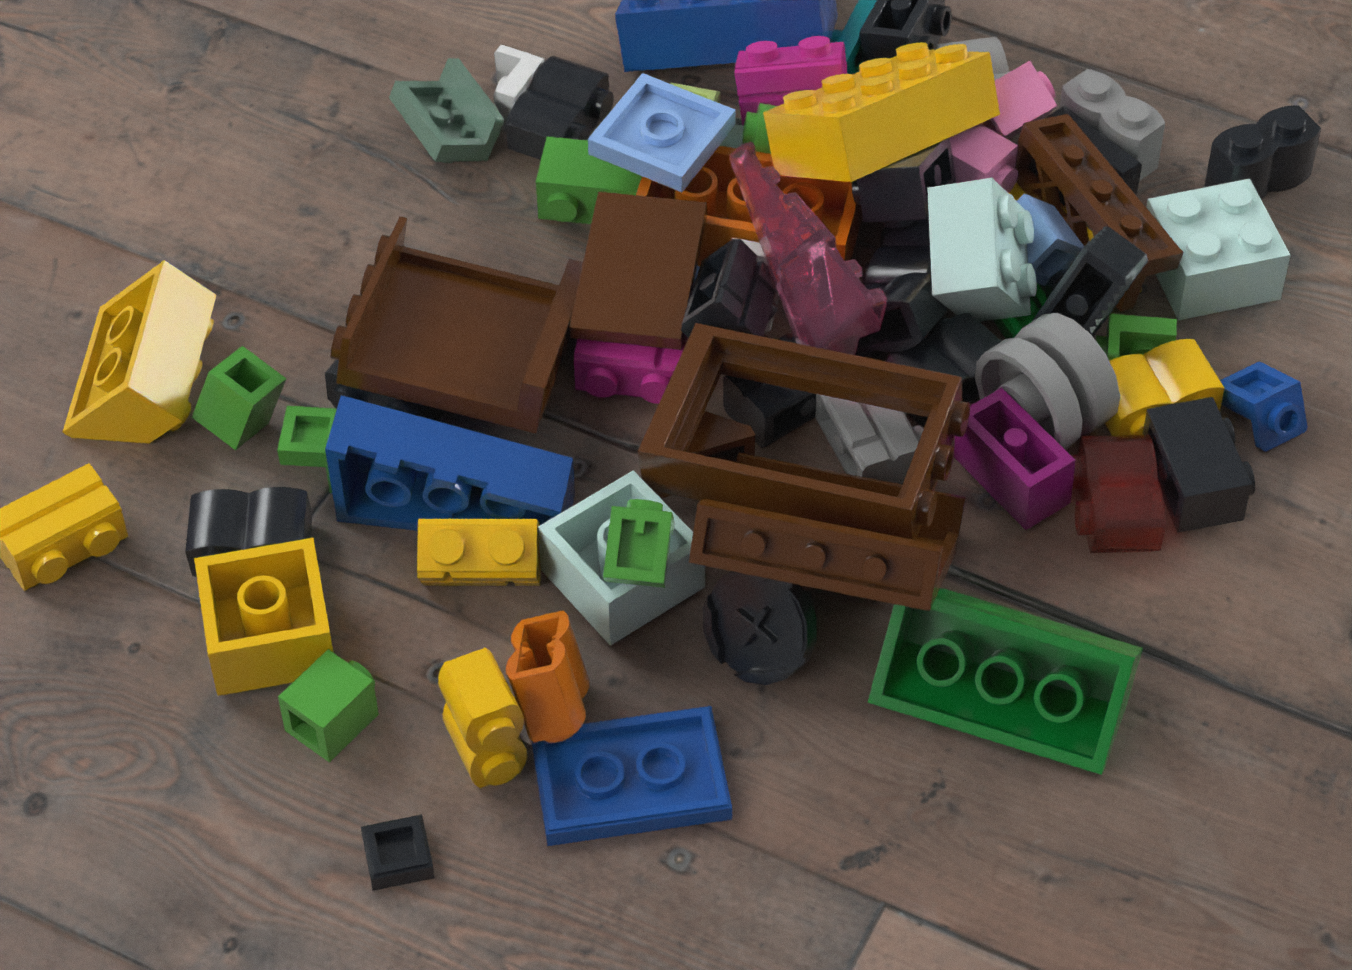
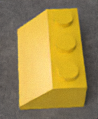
[62,260,217,444]

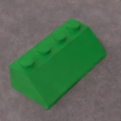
[867,588,1143,775]

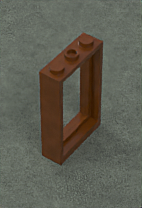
[638,323,970,540]

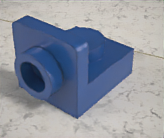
[1220,361,1308,451]

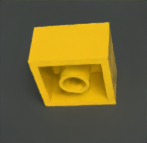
[194,538,334,696]

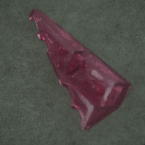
[729,142,888,355]

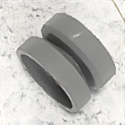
[975,313,1120,450]

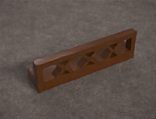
[1015,114,1184,312]

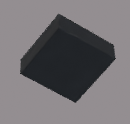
[360,814,435,891]

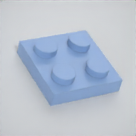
[588,73,736,192]

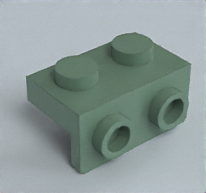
[389,58,504,163]

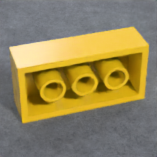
[763,43,1000,182]

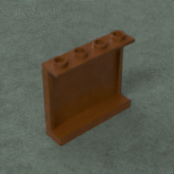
[330,216,583,434]
[689,453,966,611]

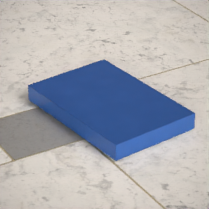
[531,706,732,846]

